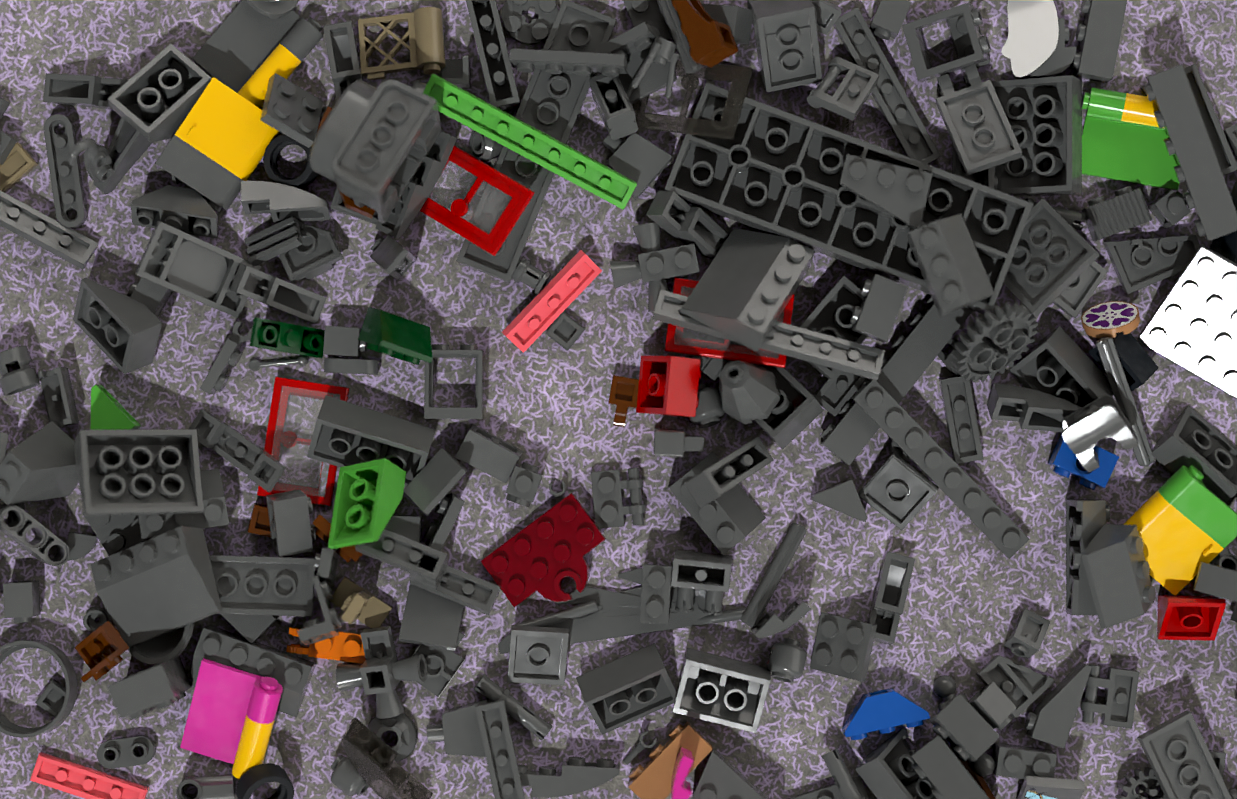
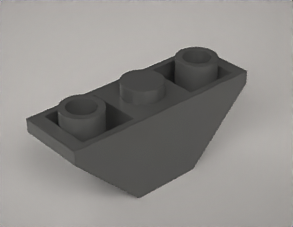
[130,185,219,238]

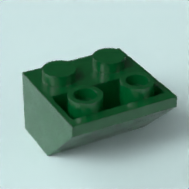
[358,307,433,365]

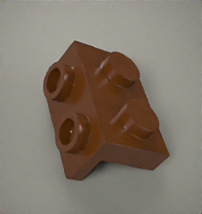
[74,620,129,682]

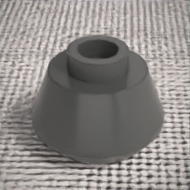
[470,130,503,162]

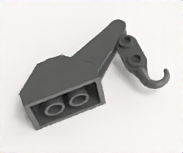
[68,43,212,194]

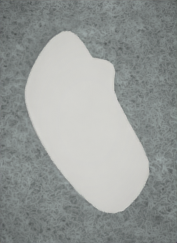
[1001,0,1059,77]

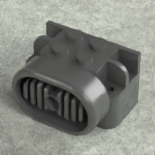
[309,80,441,223]

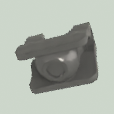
[1062,394,1139,472]

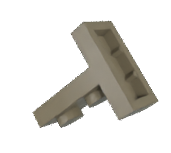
[330,576,393,628]

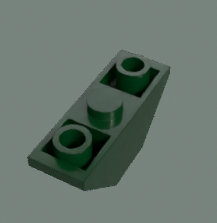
[249,317,325,358]

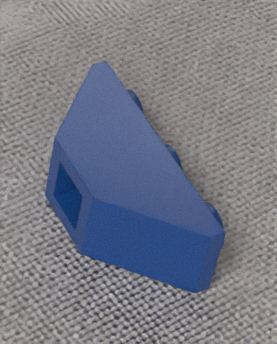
[842,688,930,740]

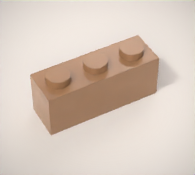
[628,721,713,799]

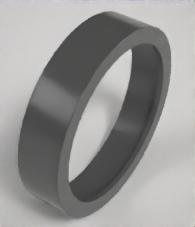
[0,640,78,738]

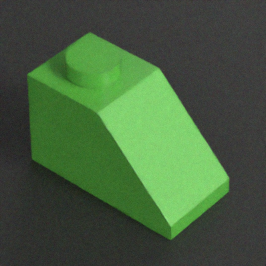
[91,384,141,430]

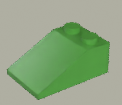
[328,458,406,549]

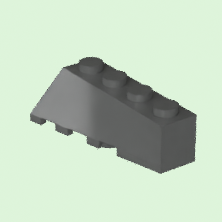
[1066,499,1110,615]
[855,727,937,799]

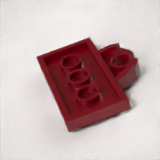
[481,493,606,607]

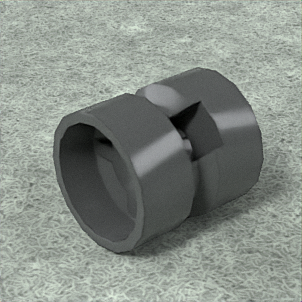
[0,345,40,396]

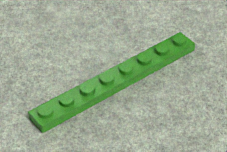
[423,74,638,210]

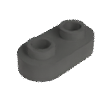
[97,735,156,769]

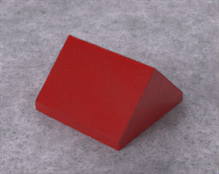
[1157,595,1227,641]

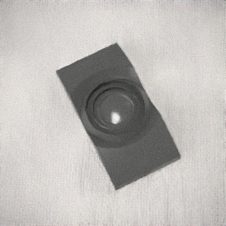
[135,221,261,319]

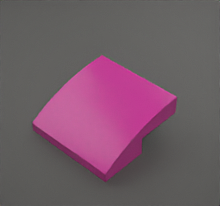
[671,747,694,799]

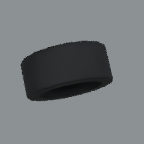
[263,134,318,188]
[236,763,294,799]

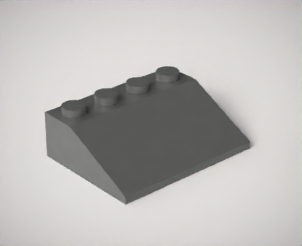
[991,75,1082,196]
[680,228,815,352]
[74,429,204,515]
[91,526,222,647]

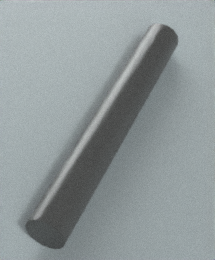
[516,600,599,627]

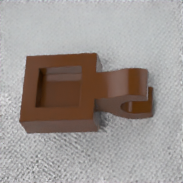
[608,375,639,427]

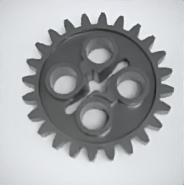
[951,302,1038,382]

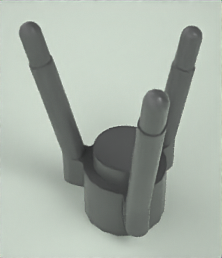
[626,37,680,98]

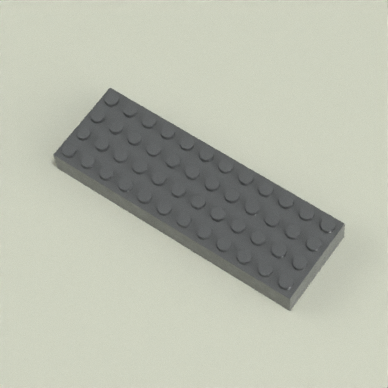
[665,82,1033,315]

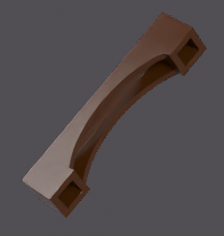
[671,0,739,68]

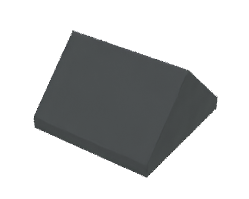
[404,448,468,515]

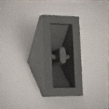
[810,479,867,522]

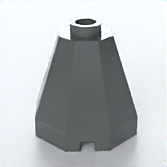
[719,360,780,424]

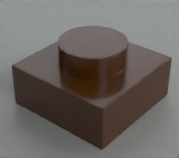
[247,503,271,537]

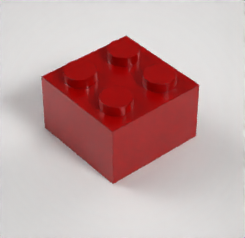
[636,356,701,417]

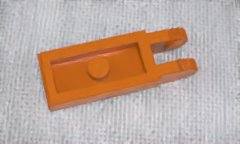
[286,627,366,664]

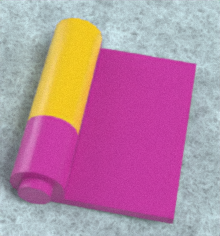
[180,658,283,780]

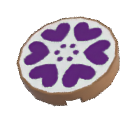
[1081,301,1140,339]

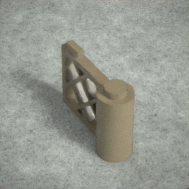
[358,7,446,81]

